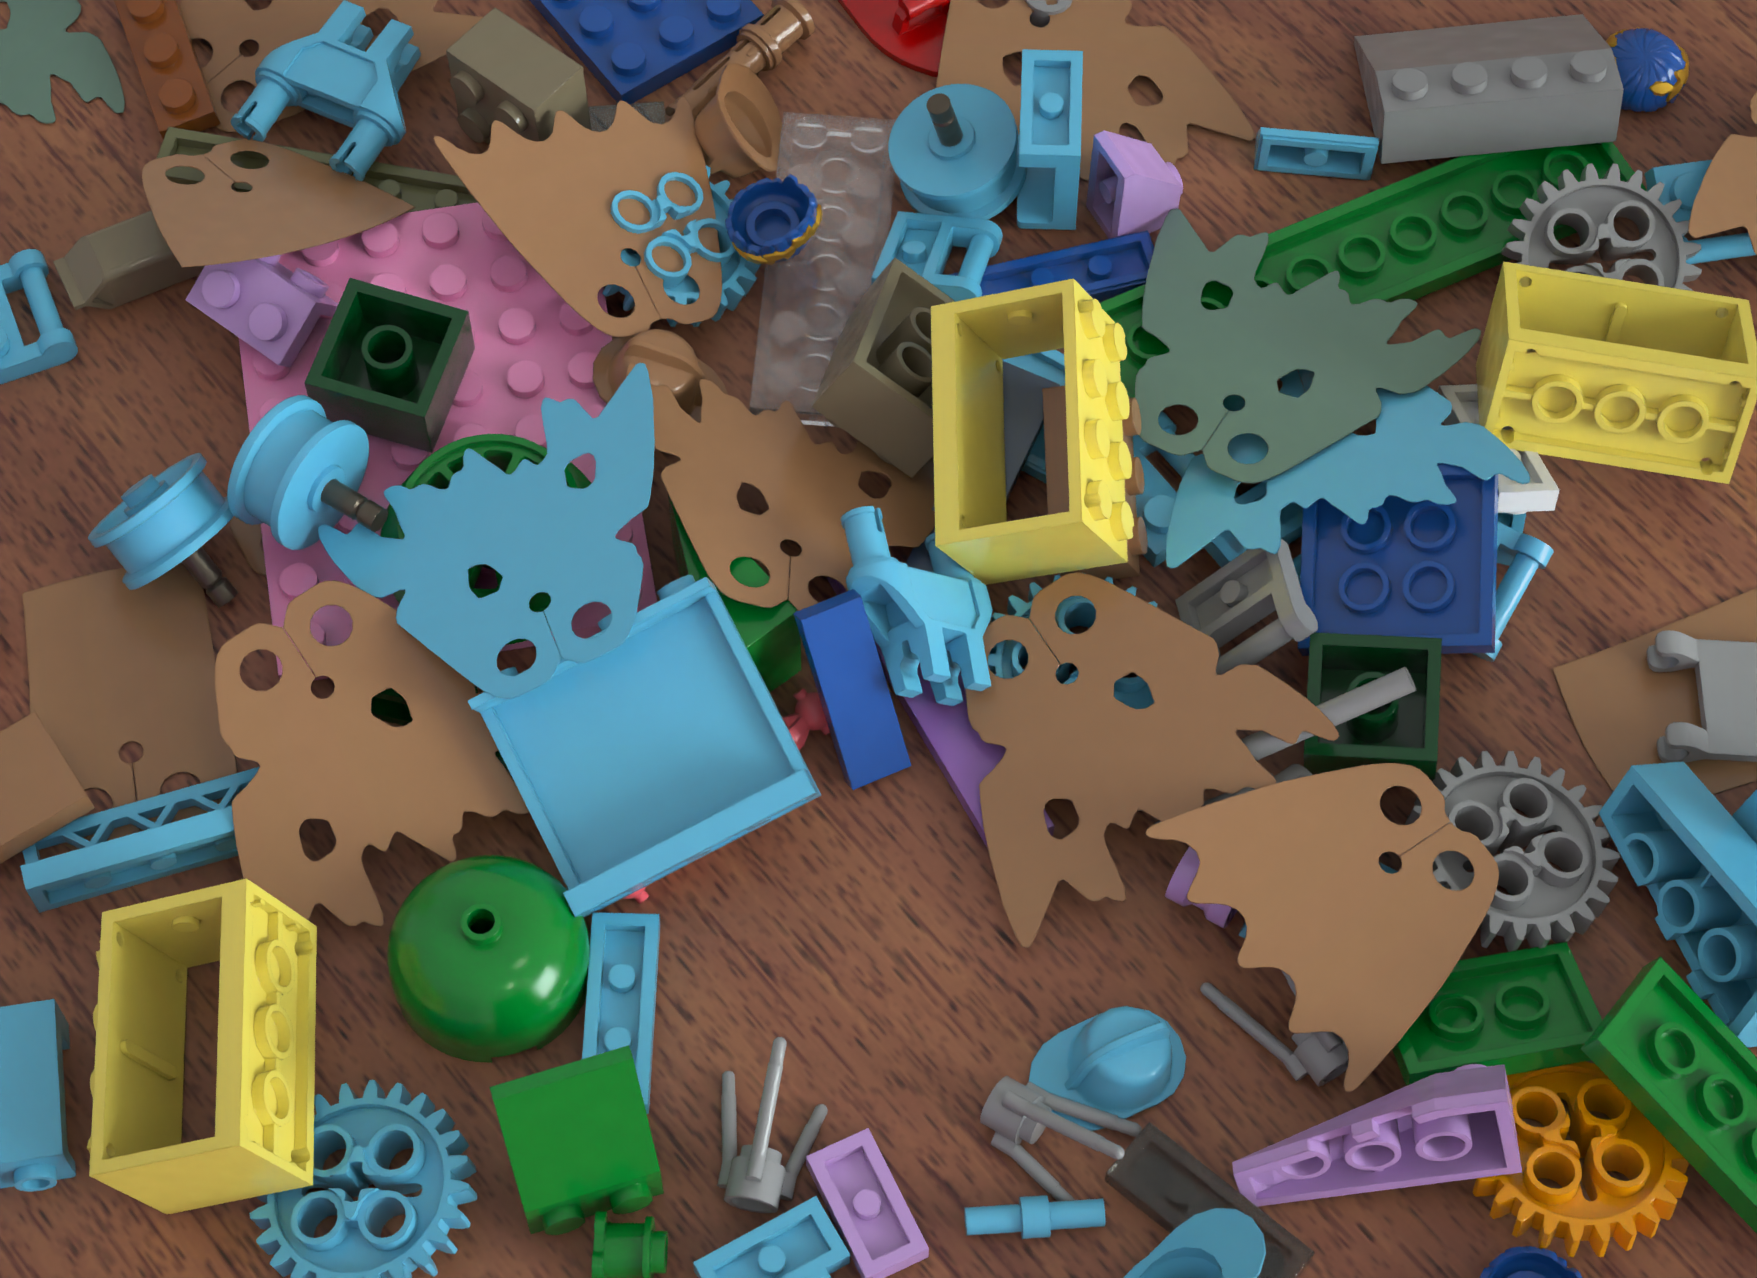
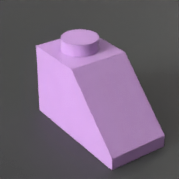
[1086,130,1183,239]

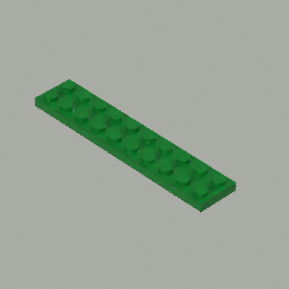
[1100,142,1648,398]

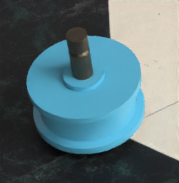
[888,84,1027,220]
[227,395,388,550]
[88,453,238,608]

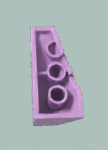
[1232,1064,1522,1208]

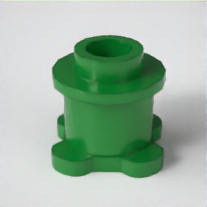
[592,1211,668,1278]

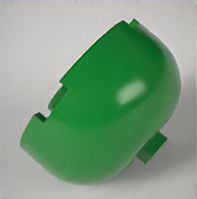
[387,855,590,1063]

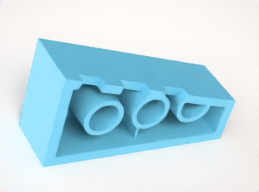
[1599,761,1757,1048]

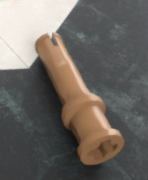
[665,0,815,122]

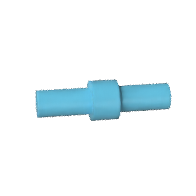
[964,1195,1106,1239]

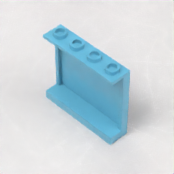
[468,575,821,917]

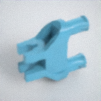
[230,0,421,181]
[840,506,993,706]

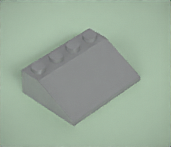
[1354,14,1624,164]

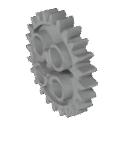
[1501,163,1702,291]
[1405,751,1620,952]

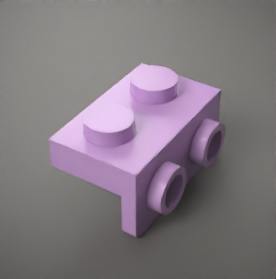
[185,254,338,367]

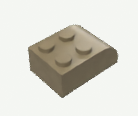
[811,258,955,478]

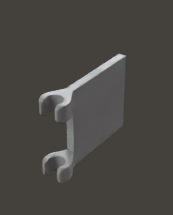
[1647,630,1757,763]

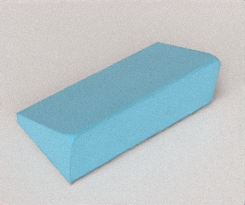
[1254,127,1379,180]

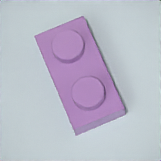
[806,1128,929,1278]

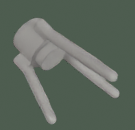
[1200,970,1348,1087]
[717,1037,828,1213]
[980,1075,1142,1201]

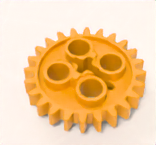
[1473,1061,1689,1257]

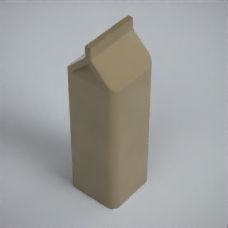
[53,184,236,310]

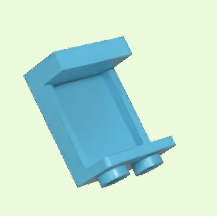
[1017,49,1083,230]
[0,999,76,1192]

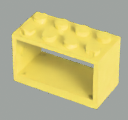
[1476,261,1757,484]
[931,279,1134,585]
[87,878,317,1215]

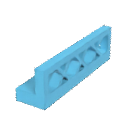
[20,767,259,913]

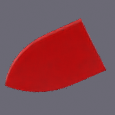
[837,0,950,77]

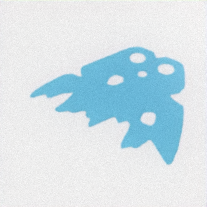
[318,363,655,699]
[1166,369,1530,568]

